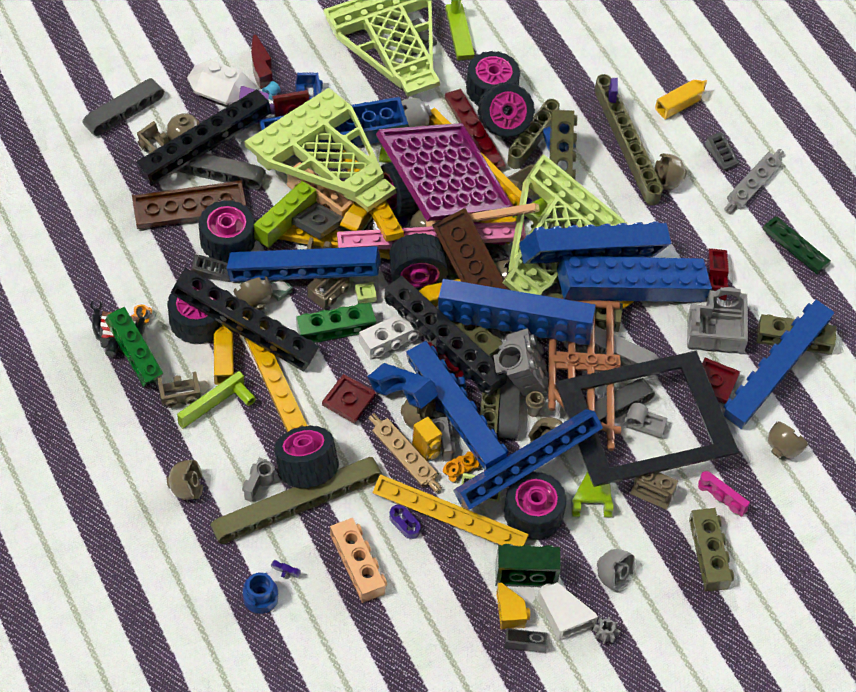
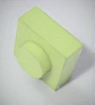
[355,282,377,304]

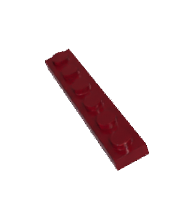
[445,89,506,171]

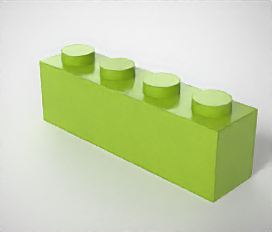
[254,181,316,248]

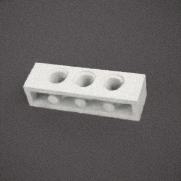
[359,312,433,359]

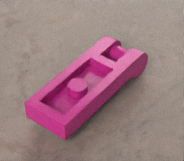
[698,471,750,517]

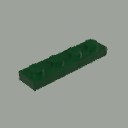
[763,216,831,275]

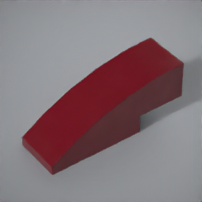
[251,35,273,89]
[707,248,729,301]

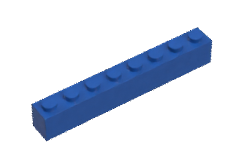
[227,246,381,282]
[723,299,835,430]
[406,341,508,471]
[453,409,603,510]

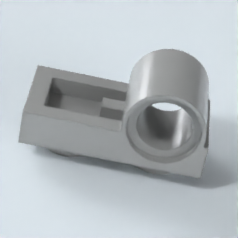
[624,403,668,437]
[432,417,455,461]
[242,457,274,502]

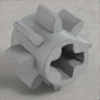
[593,617,620,644]

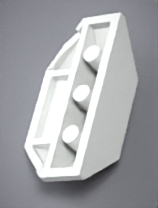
[187,60,258,105]

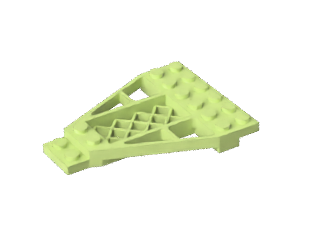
[323,0,440,97]
[244,88,396,212]
[503,154,628,295]

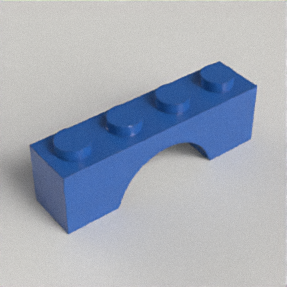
[367,363,438,409]

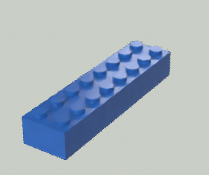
[260,97,408,157]
[519,221,671,264]
[557,256,712,302]
[438,279,596,345]

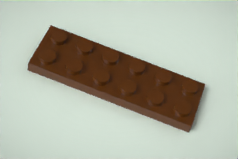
[132,181,246,229]
[432,208,508,290]

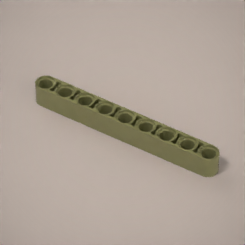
[594,74,663,205]
[210,457,382,544]

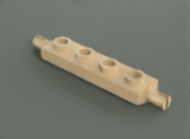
[369,413,442,493]

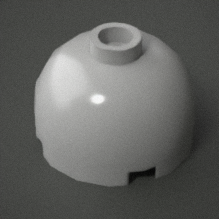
[401,98,432,127]
[597,549,635,591]

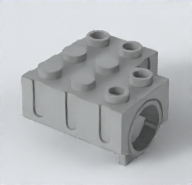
[687,287,748,353]
[493,328,548,399]

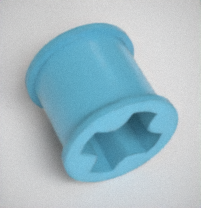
[262,81,281,100]

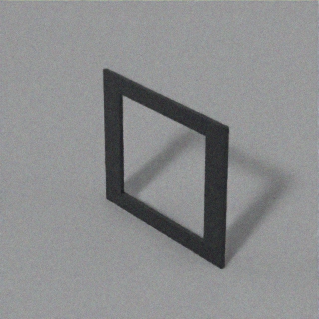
[555,350,739,487]

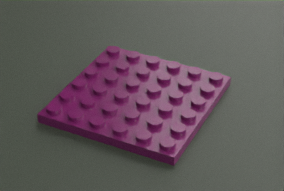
[376,123,513,222]

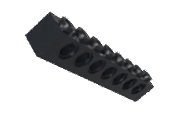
[136,89,272,186]
[170,267,319,372]
[384,276,507,396]

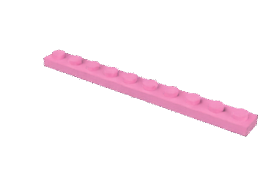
[337,221,526,249]

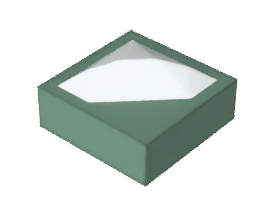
[271,280,293,301]

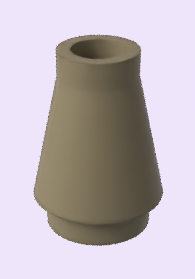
[526,391,545,417]

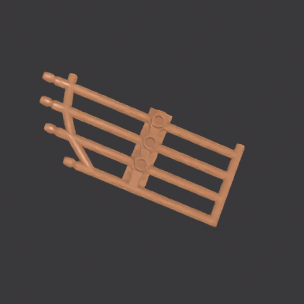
[548,298,621,451]

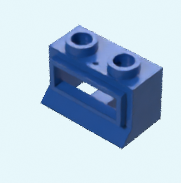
[295,72,323,99]

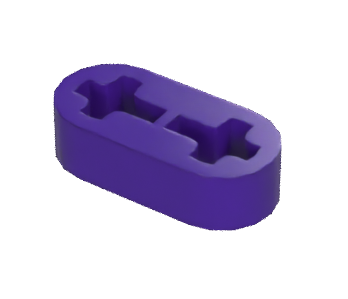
[389,505,421,539]

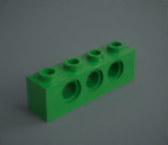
[296,302,376,343]
[105,306,163,387]

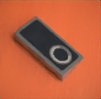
[504,628,548,653]

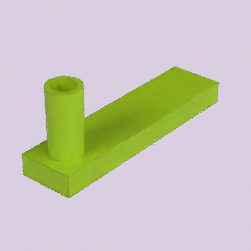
[445,0,474,61]
[177,371,256,429]

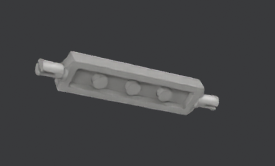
[724,149,784,213]

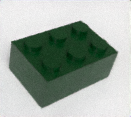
[495,544,561,587]

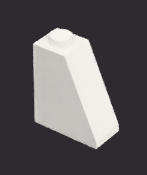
[537,582,598,640]

